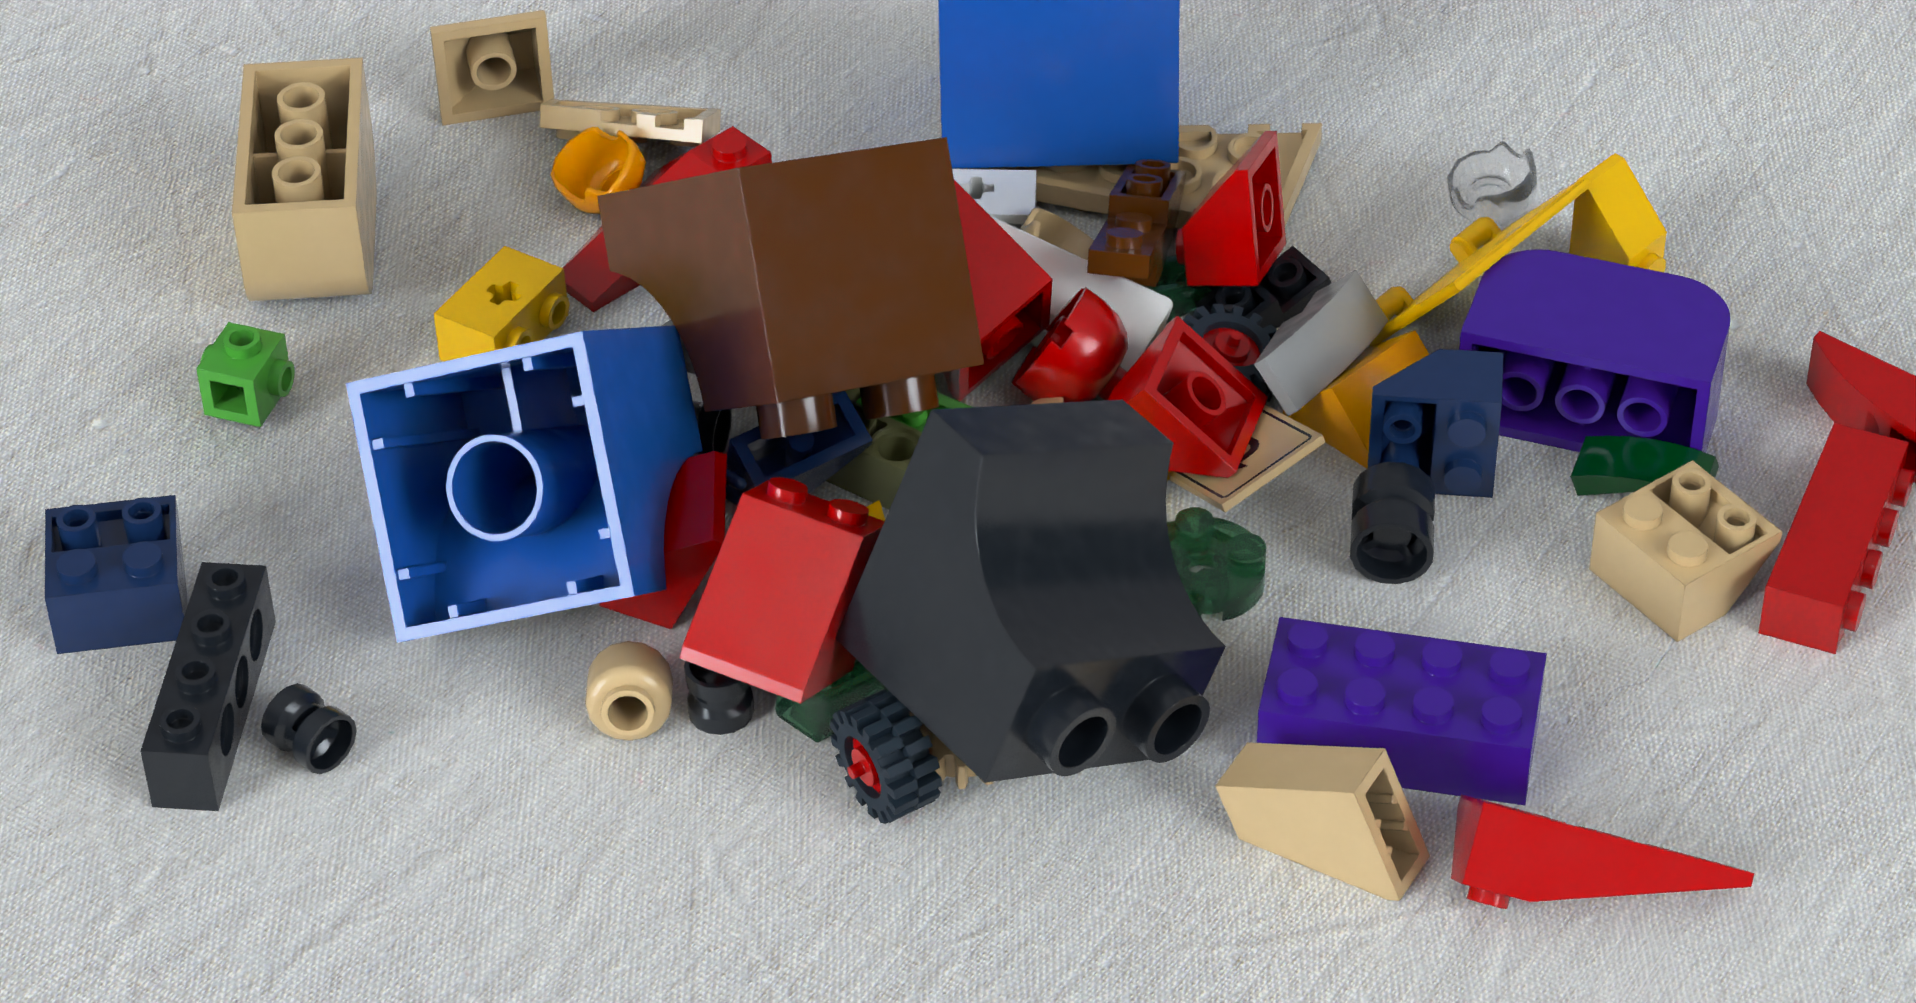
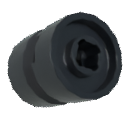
[1350,462,1435,584]

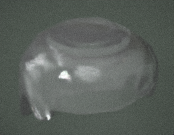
[1447,141,1537,226]

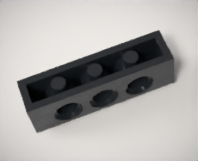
[140,562,276,811]

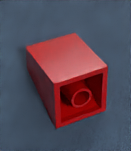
[943,180,1053,401]
[679,477,885,704]

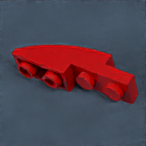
[1806,331,1916,484]

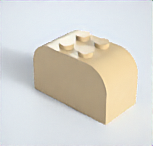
[232,57,377,301]

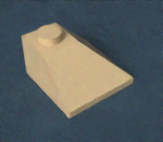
[430,10,554,126]

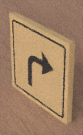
[1169,405,1326,512]

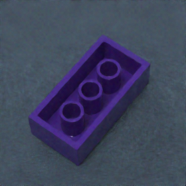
[1257,617,1547,806]

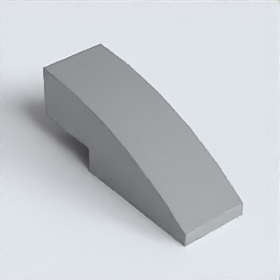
[1254,270,1388,416]

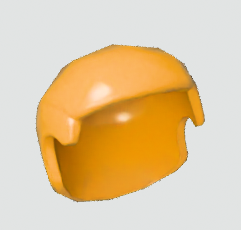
[550,127,646,214]

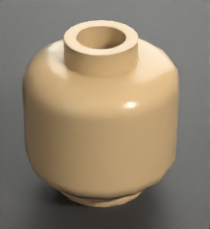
[585,641,673,741]

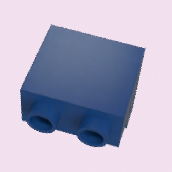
[938,0,1180,169]
[346,325,703,643]

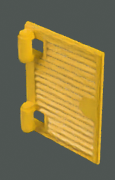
[1369,177,1591,346]

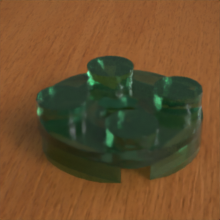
[1167,507,1266,621]

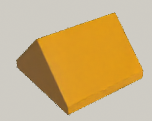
[1282,330,1429,469]

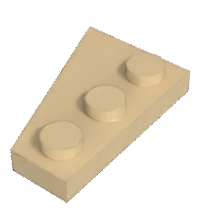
[540,99,721,146]

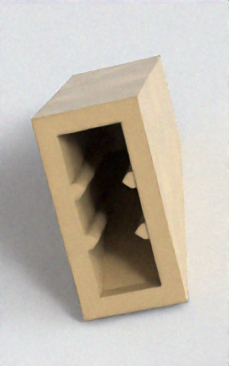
[1215,742,1430,901]

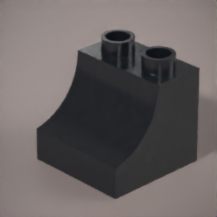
[835,399,1226,783]

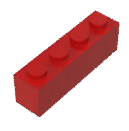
[1758,423,1915,654]

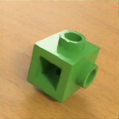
[196,322,295,427]

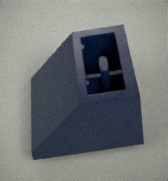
[1367,349,1503,498]
[45,495,188,654]

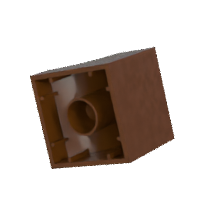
[597,137,984,440]

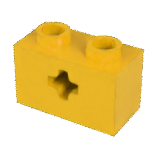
[434,246,570,361]

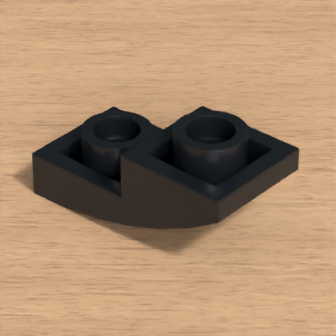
[1195,246,1331,329]

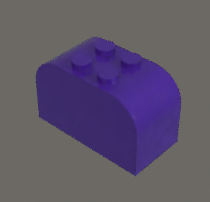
[1459,249,1730,453]

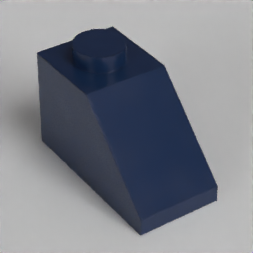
[726,391,873,495]

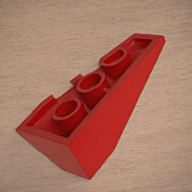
[562,126,772,312]
[1451,794,1755,909]

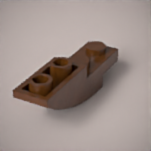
[1087,159,1186,287]

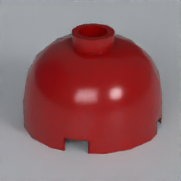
[1011,287,1128,403]

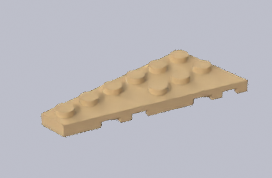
[964,123,1322,228]

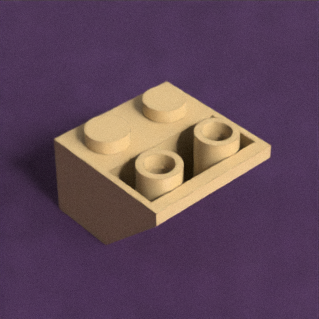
[1589,460,1782,642]

